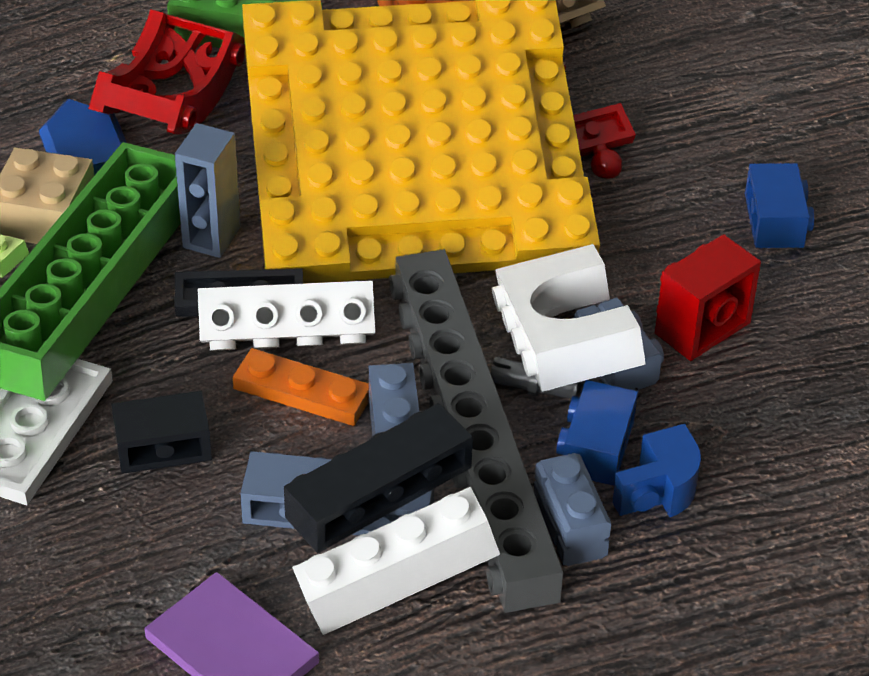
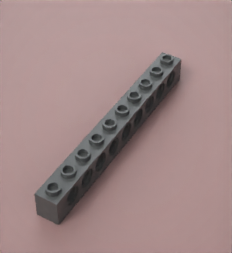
[389,249,563,613]

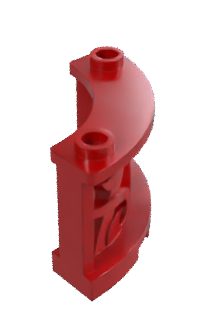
[88,9,246,135]

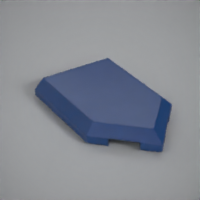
[39,99,127,175]

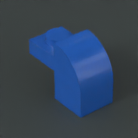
[612,423,701,517]

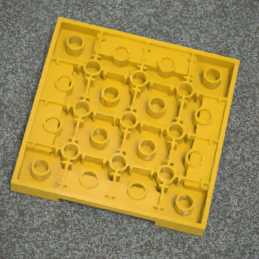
[242,0,600,284]

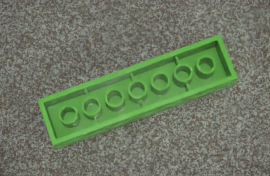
[0,142,181,401]

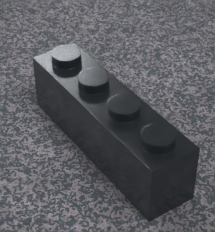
[284,403,473,553]

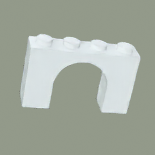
[492,244,646,392]

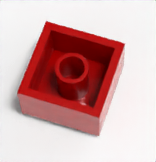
[654,234,761,361]

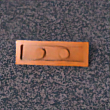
[233,348,369,426]

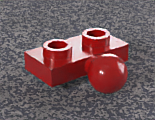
[573,103,636,178]

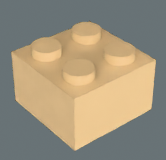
[0,147,94,244]

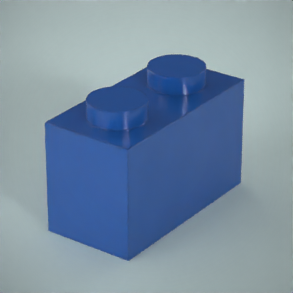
[745,163,814,248]
[556,380,638,486]

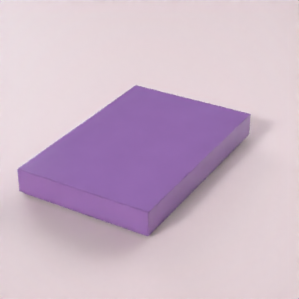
[145,572,319,676]

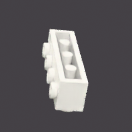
[198,281,375,350]
[292,487,500,635]

